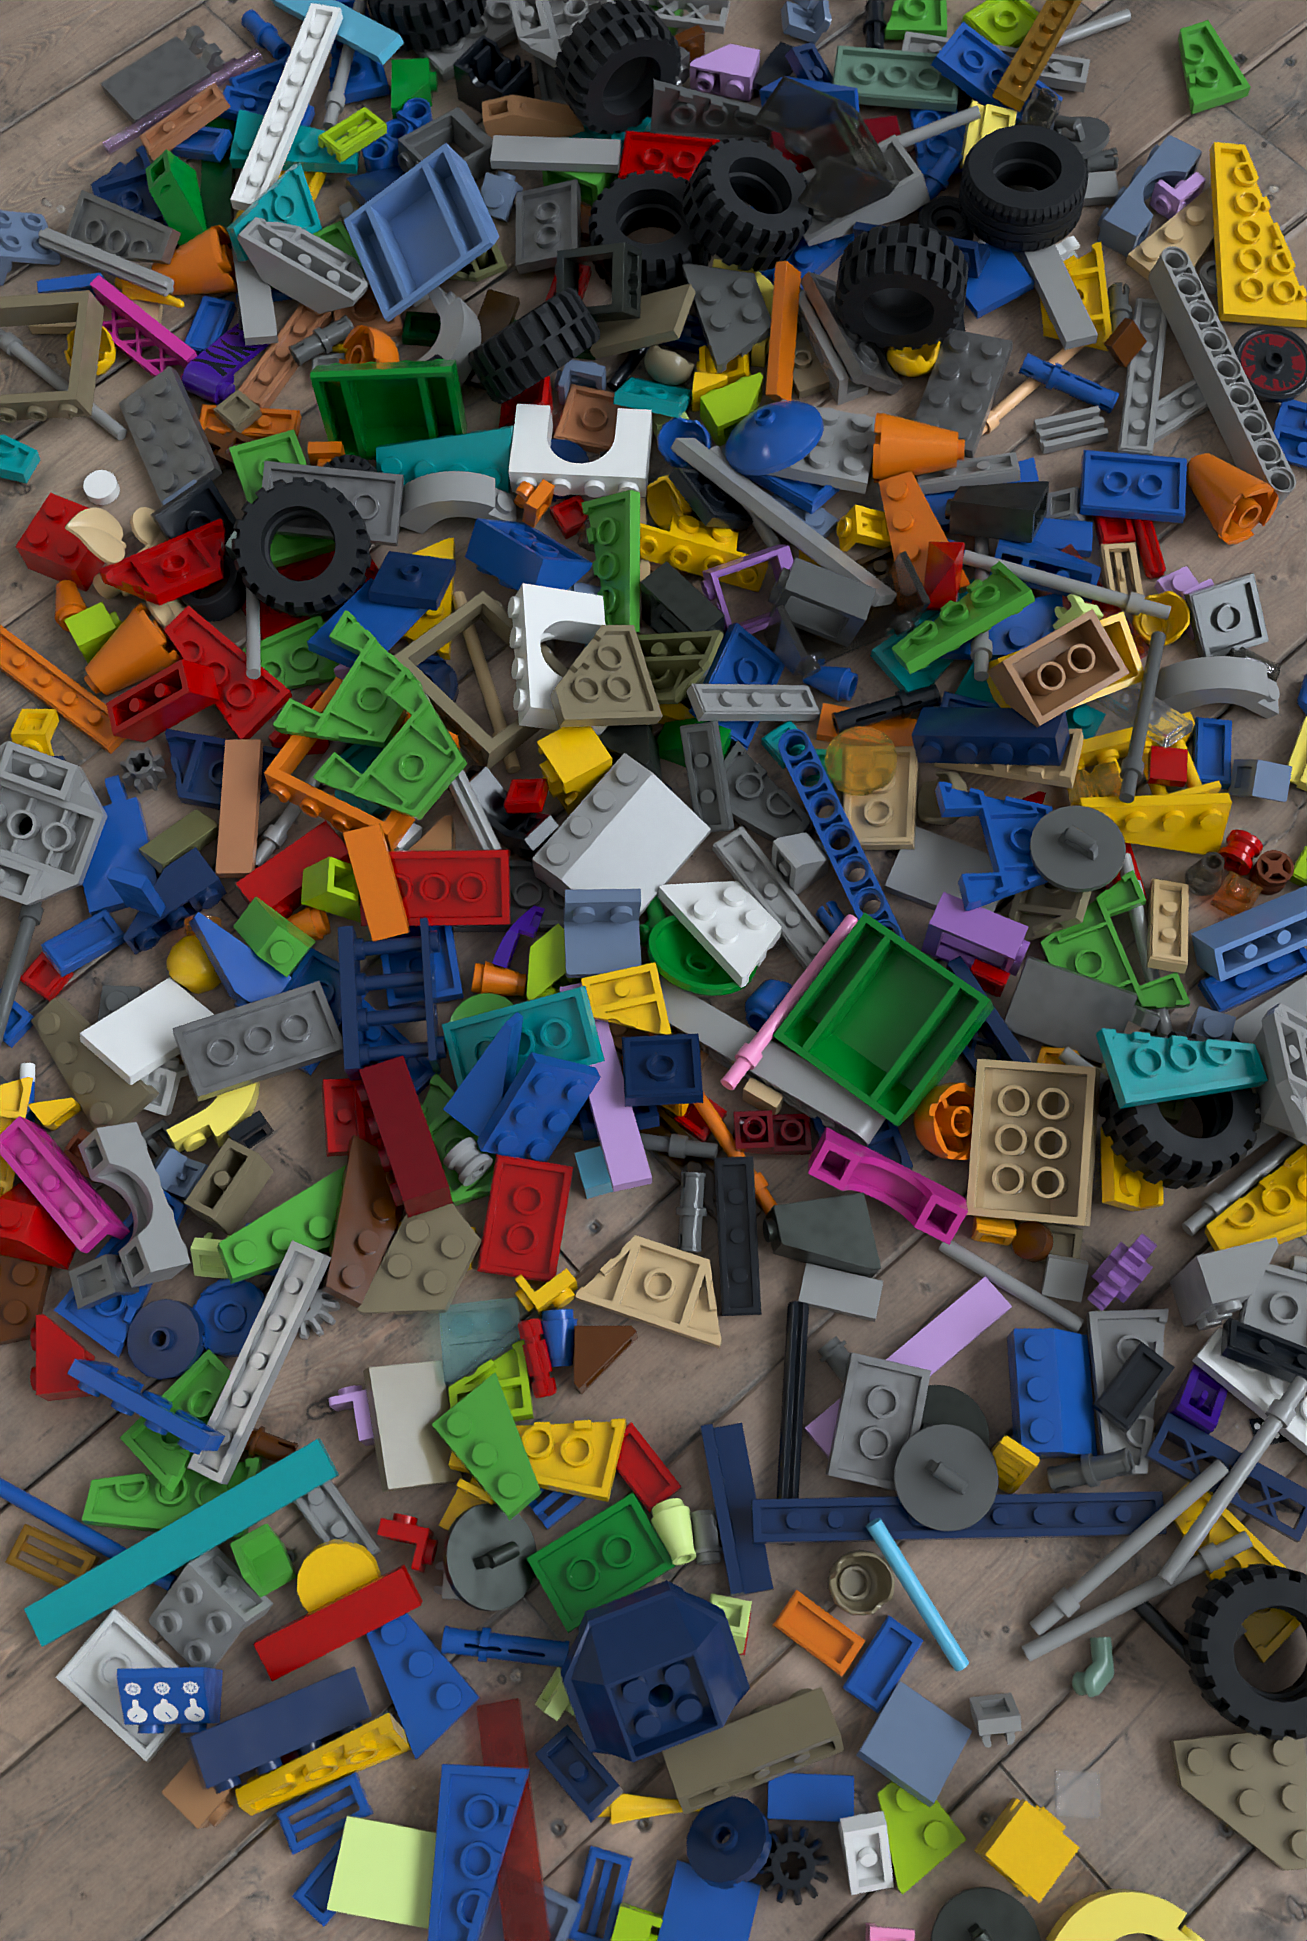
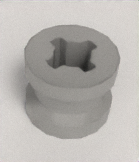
[443,1137,493,1186]

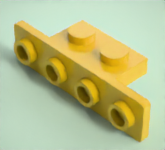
[640,514,769,592]

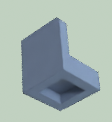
[1229,759,1292,802]

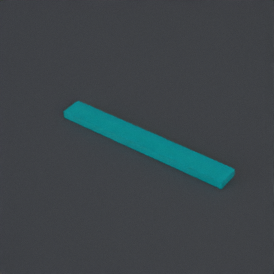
[24,1439,339,1647]

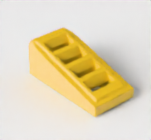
[991,1436,1040,1494]

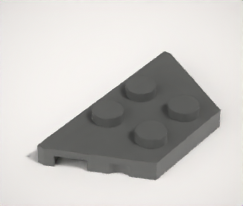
[682,264,771,374]

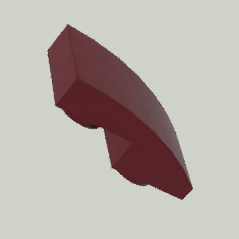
[733,1110,812,1155]

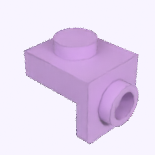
[328,1385,375,1446]

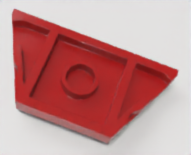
[98,518,226,606]

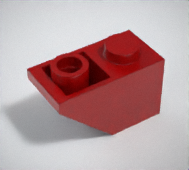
[30,1314,95,1401]

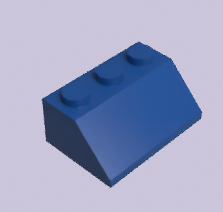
[465,518,592,591]
[1007,1328,1097,1459]

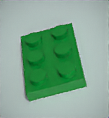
[527,1493,676,1633]

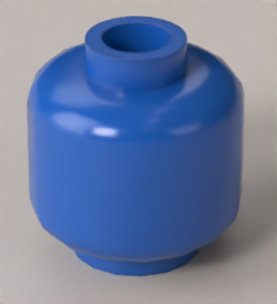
[745,979,793,1032]

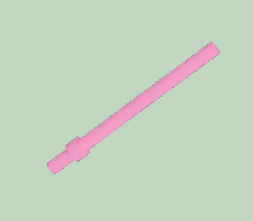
[721,914,859,1090]

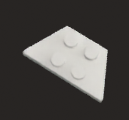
[658,881,782,988]

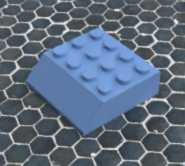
[343,143,499,322]

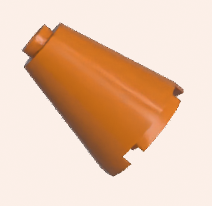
[151,225,238,296]
[873,413,965,483]
[1186,453,1279,545]
[84,603,182,696]

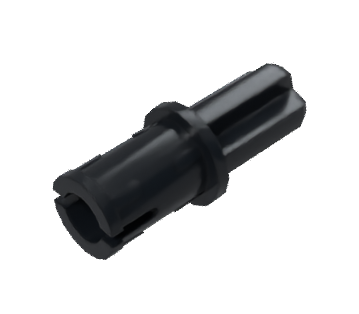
[863,0,887,49]

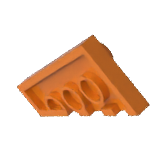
[878,471,970,610]

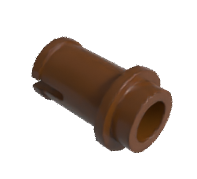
[244,1426,298,1463]

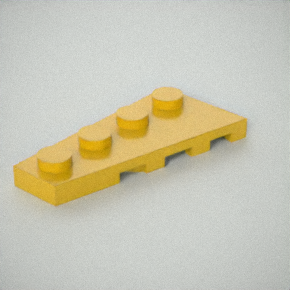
[1079,793,1232,856]
[448,1418,627,1502]
[235,1713,412,1816]

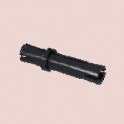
[832,683,941,735]

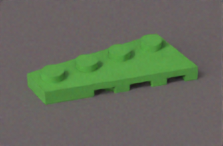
[582,490,640,633]
[891,561,1035,675]
[82,1457,262,1541]

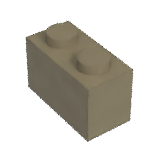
[184,1138,274,1236]

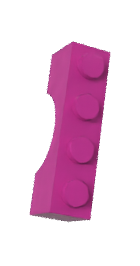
[808,1127,968,1245]

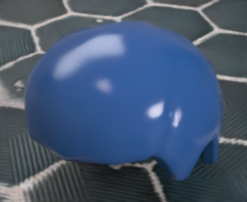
[657,417,712,470]

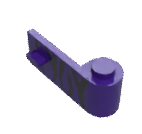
[182,323,270,405]

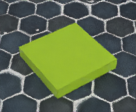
[962,0,1039,48]

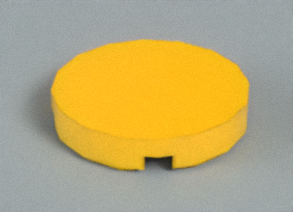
[297,1539,381,1612]

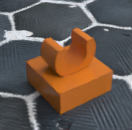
[307,441,345,467]
[514,479,555,528]

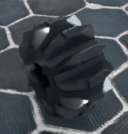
[758,1824,830,1905]

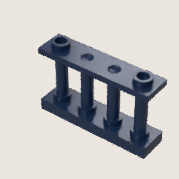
[338,918,447,1081]

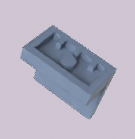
[0,210,61,286]
[563,889,642,978]

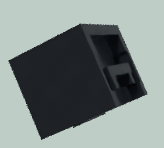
[453,35,535,114]

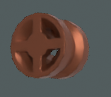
[1249,850,1294,895]

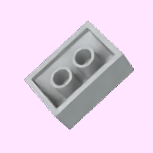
[1170,1237,1279,1330]

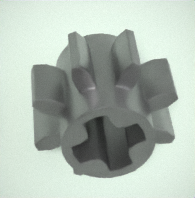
[120,747,167,794]

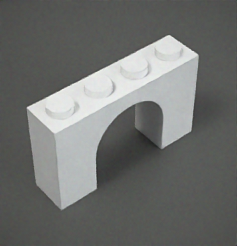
[508,404,653,498]
[508,583,607,736]

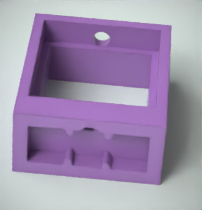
[701,544,793,635]
[921,892,1030,977]

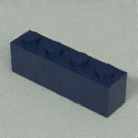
[911,707,1070,766]
[186,1666,372,1794]

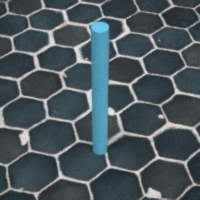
[866,1518,969,1672]

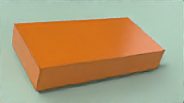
[772,1590,865,1677]

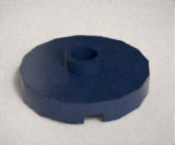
[127,1299,205,1380]
[687,1796,772,1889]

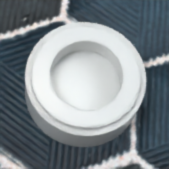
[83,470,120,505]

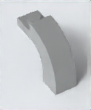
[418,286,481,387]
[400,471,516,534]
[1153,656,1280,719]

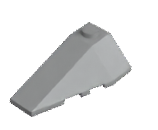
[803,134,930,246]

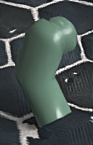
[1072,1637,1114,1698]

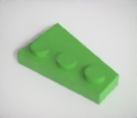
[120,1349,231,1493]
[432,1372,542,1521]

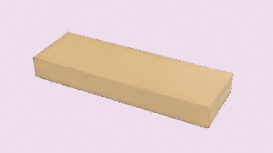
[1147,879,1189,974]

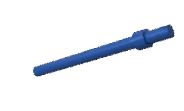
[0,1478,178,1591]

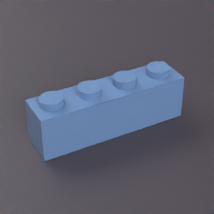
[1191,886,1307,982]

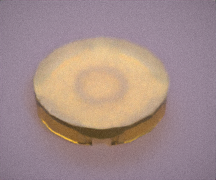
[825,726,898,796]

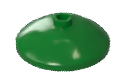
[647,915,758,996]

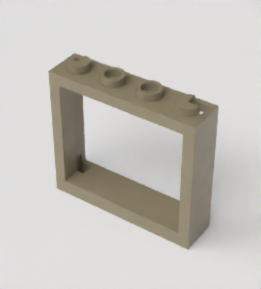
[0,290,104,423]
[394,591,570,769]

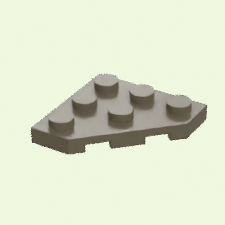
[550,625,663,727]
[1170,1732,1307,1871]

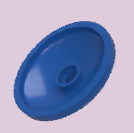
[725,400,824,476]

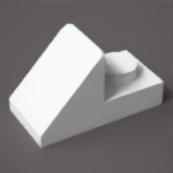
[838,1811,894,1895]

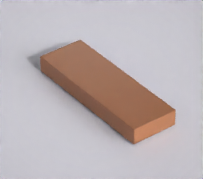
[139,82,230,160]

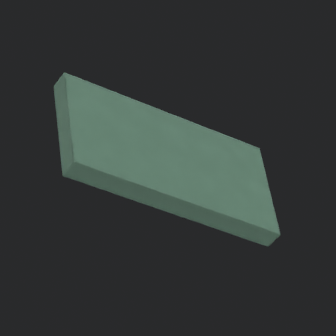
[832,45,959,112]

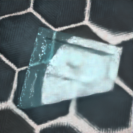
[439,1297,521,1385]

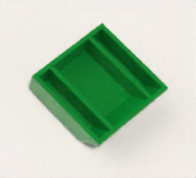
[310,359,467,460]
[773,913,994,1127]

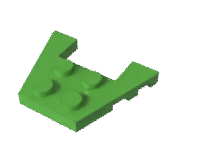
[273,610,423,748]
[313,667,468,820]
[1040,870,1190,1010]

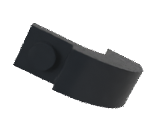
[447,765,559,858]

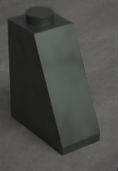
[945,481,1049,543]
[762,1192,881,1278]

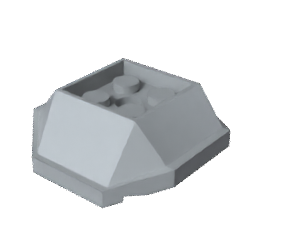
[509,0,640,68]
[0,741,107,906]
[1252,1003,1307,1145]

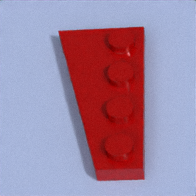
[164,605,293,739]

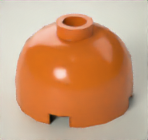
[339,325,400,364]
[913,1082,975,1161]

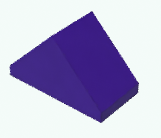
[1165,1364,1228,1434]

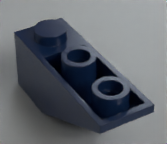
[123,847,227,955]

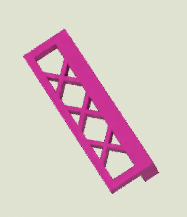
[90,275,197,381]
[0,1116,130,1254]

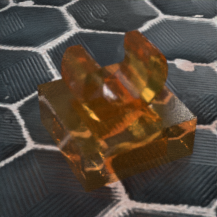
[1210,870,1263,916]

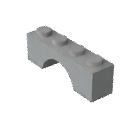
[78,1122,191,1288]

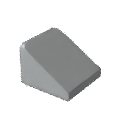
[1045,486,1086,521]

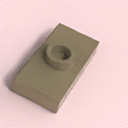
[793,331,830,399]

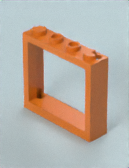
[264,677,461,851]

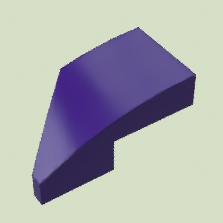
[492,905,545,969]

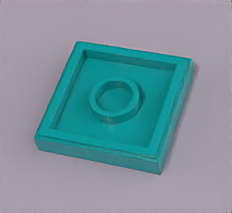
[613,377,692,418]

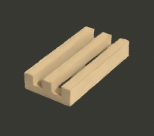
[1098,542,1143,610]

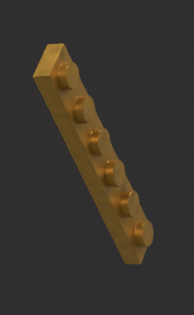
[992,0,1082,112]

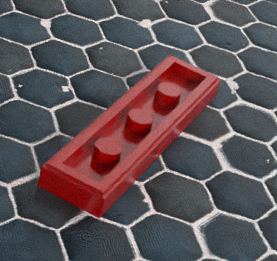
[253,1564,423,1682]

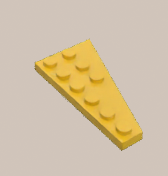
[1209,142,1307,328]
[1205,1144,1307,1251]

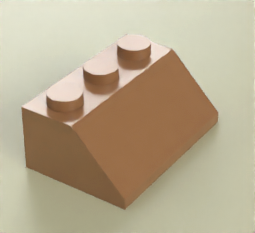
[987,609,1129,727]

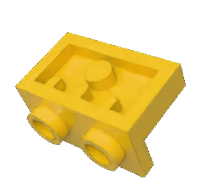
[1100,1127,1164,1212]

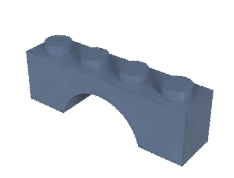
[1097,135,1202,257]

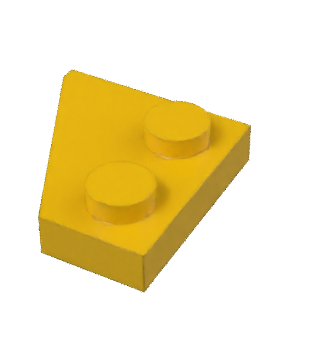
[581,962,671,1035]

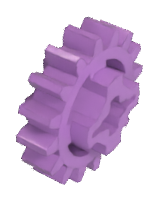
[1087,1233,1157,1311]

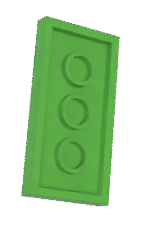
[229,429,335,568]

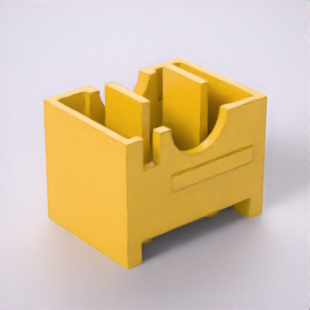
[537,726,613,815]
[974,1798,1080,1903]

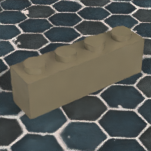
[662,1687,844,1815]

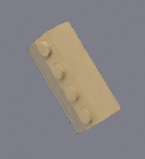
[966,1059,1101,1226]

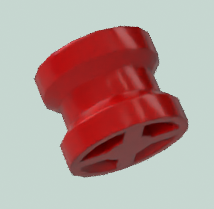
[1216,829,1263,875]

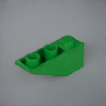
[145,149,207,246]

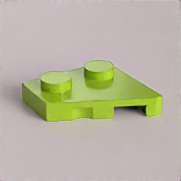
[448,1340,534,1422]
[877,1781,967,1895]

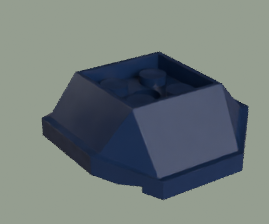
[560,1580,750,1762]

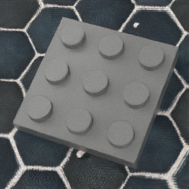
[767,400,877,494]

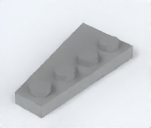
[1086,1309,1169,1476]

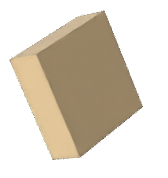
[742,1078,783,1115]

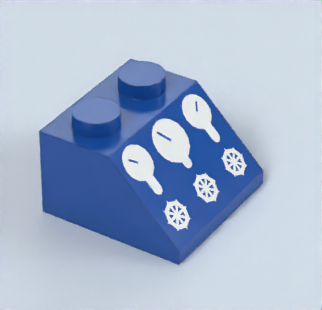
[117,1667,223,1734]

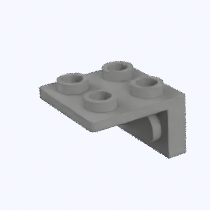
[149,1547,273,1669]

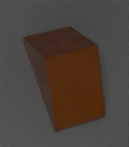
[574,1326,638,1395]

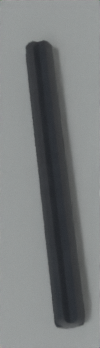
[776,1301,809,1546]

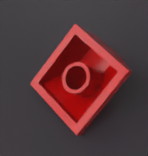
[0,1181,77,1270]

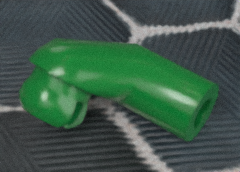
[639,895,666,947]

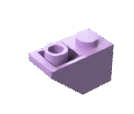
[690,44,760,102]

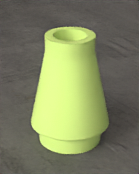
[651,1498,696,1565]

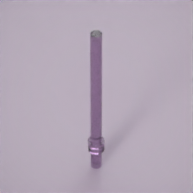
[102,48,263,155]

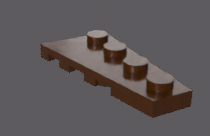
[322,1135,405,1308]

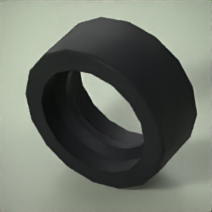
[180,555,246,622]

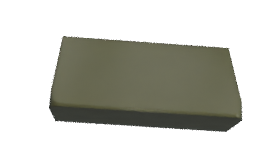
[139,809,219,875]

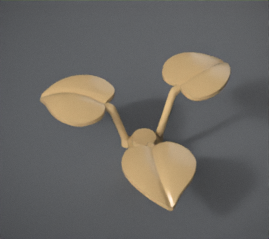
[65,507,187,629]

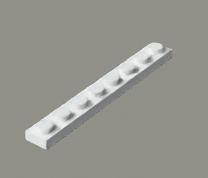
[230,3,343,211]

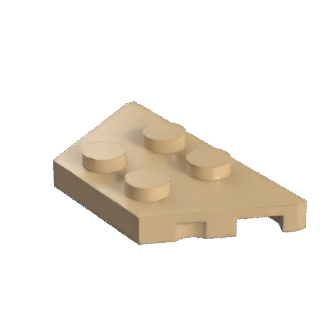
[575,1235,722,1349]

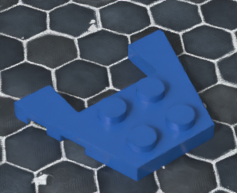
[935,782,1053,911]

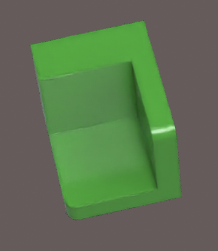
[230,1524,297,1598]

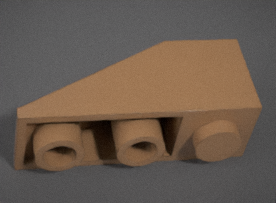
[482,95,585,139]

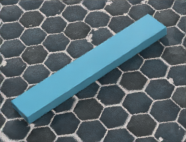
[272,0,404,65]

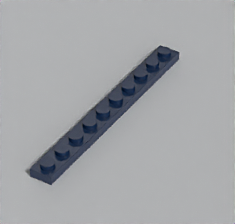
[751,1491,1167,1544]

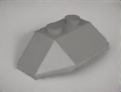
[238,217,370,314]

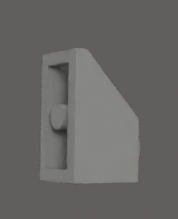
[771,832,829,895]

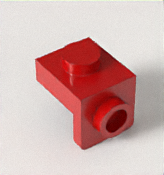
[377,1513,438,1573]

